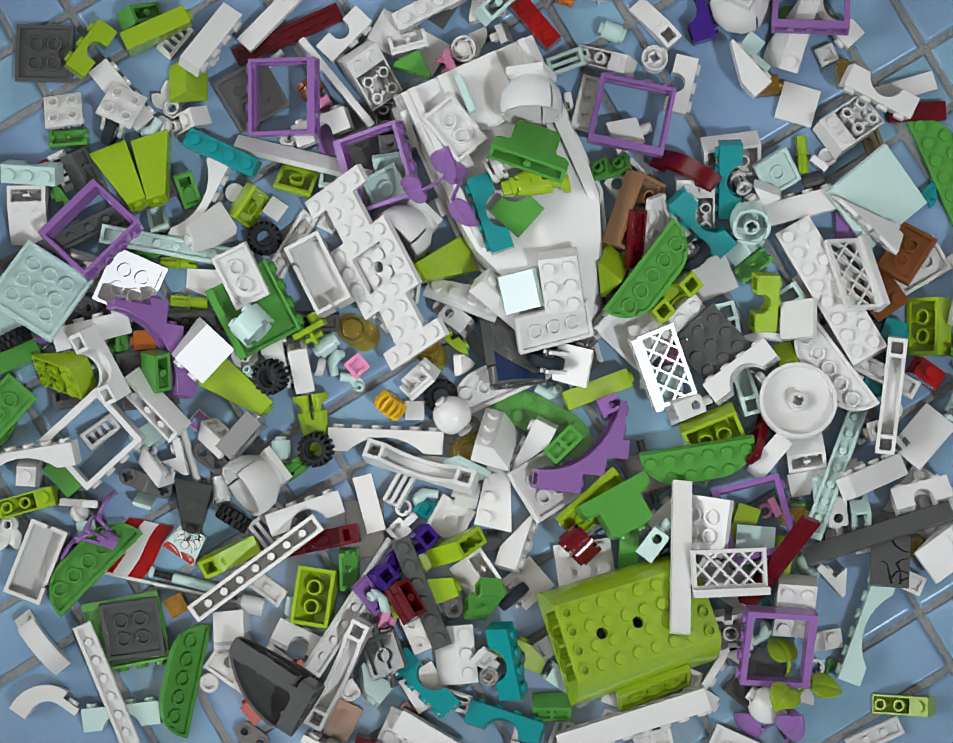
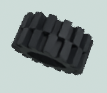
[247,220,282,256]
[0,325,34,352]
[252,358,290,395]
[424,378,458,411]
[297,431,335,468]
[215,503,252,534]

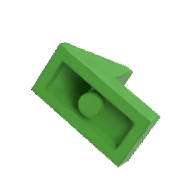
[173,170,202,209]

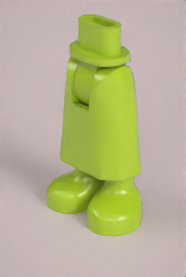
[500,171,571,197]
[292,392,328,457]

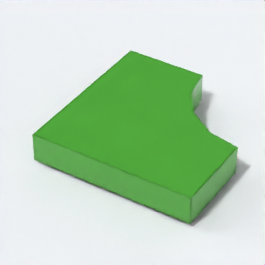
[489,196,545,238]

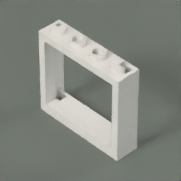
[40,388,146,491]

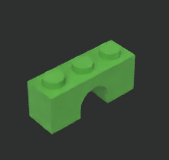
[463,577,506,621]

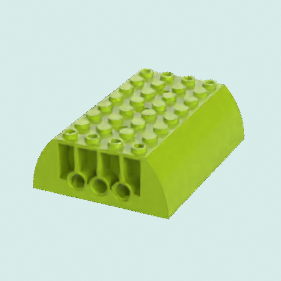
[536,553,722,706]

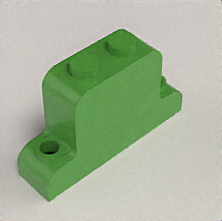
[487,120,569,183]
[575,470,652,541]

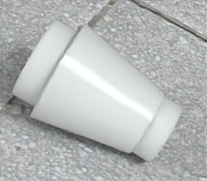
[212,475,232,505]

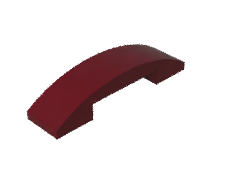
[648,150,722,192]
[289,523,361,557]

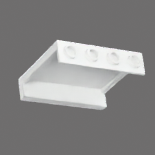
[592,307,690,372]

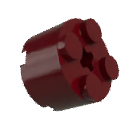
[558,522,602,566]

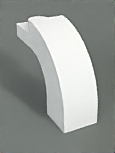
[746,433,798,478]
[14,609,71,675]
[9,684,82,719]

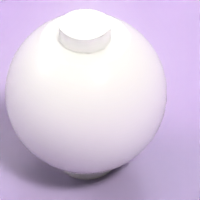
[433,396,472,437]
[745,686,787,724]

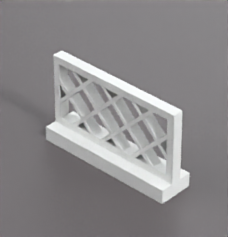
[823,235,890,312]
[627,322,697,412]
[690,547,771,598]

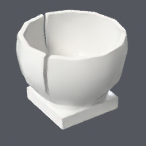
[710,0,772,34]
[500,61,563,125]
[373,199,443,263]
[222,446,293,516]

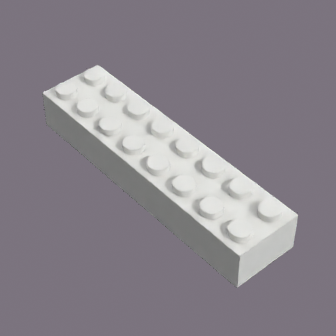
[775,215,887,368]

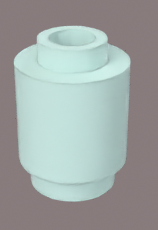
[598,19,627,44]
[312,332,341,358]
[271,436,291,464]

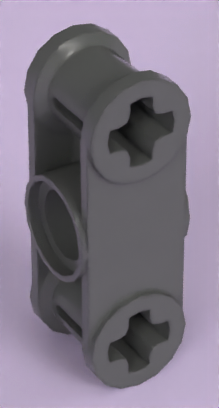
[119,467,174,499]

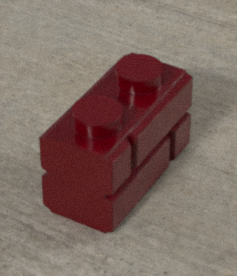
[385,578,427,626]

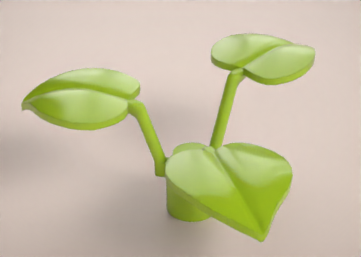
[766,637,842,712]

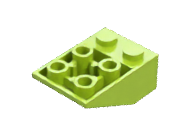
[31,352,98,400]

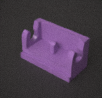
[595,392,620,420]

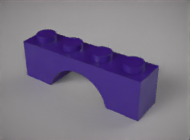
[687,0,718,46]
[366,524,440,590]

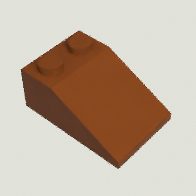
[854,258,910,324]

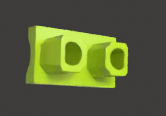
[292,311,328,345]

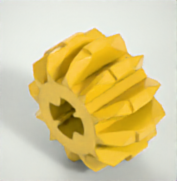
[374,390,407,421]

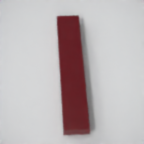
[232,2,343,68]
[738,514,820,605]

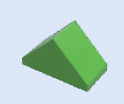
[393,50,431,80]

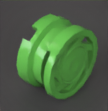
[285,456,310,482]

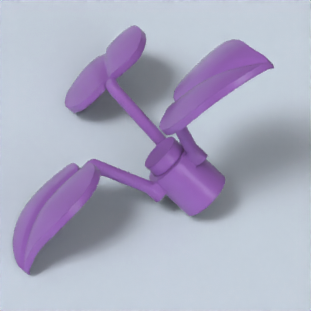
[400,146,480,227]
[60,491,120,562]
[733,709,805,743]

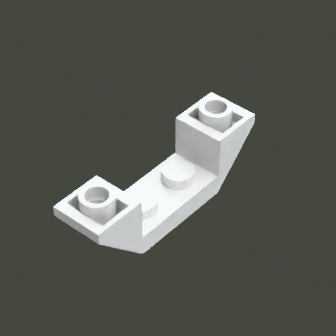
[699,648,751,715]

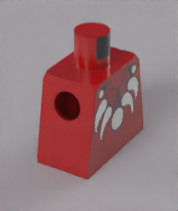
[905,357,946,393]

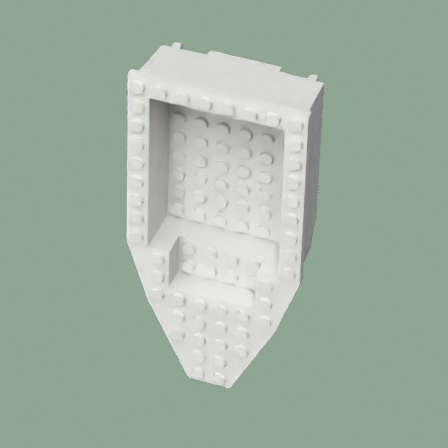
[393,35,607,343]

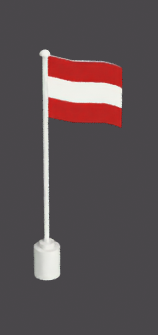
[104,517,266,617]

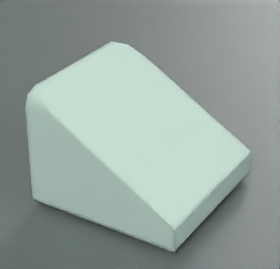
[132,491,157,510]

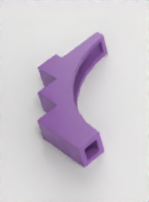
[106,295,197,399]
[531,400,631,493]

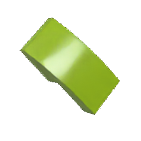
[443,326,470,356]

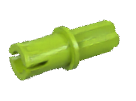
[794,135,810,174]
[160,257,199,270]
[170,294,209,309]

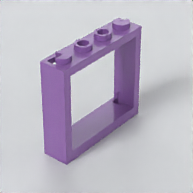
[771,0,851,36]
[245,57,320,137]
[587,72,677,159]
[333,120,421,213]
[38,179,144,282]
[710,473,796,568]
[735,605,819,689]

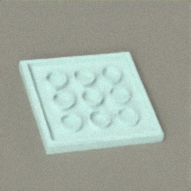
[825,143,927,248]
[0,239,94,343]

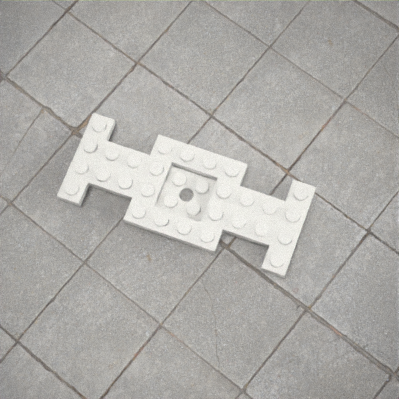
[305,164,450,371]

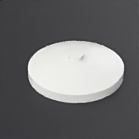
[759,362,837,440]

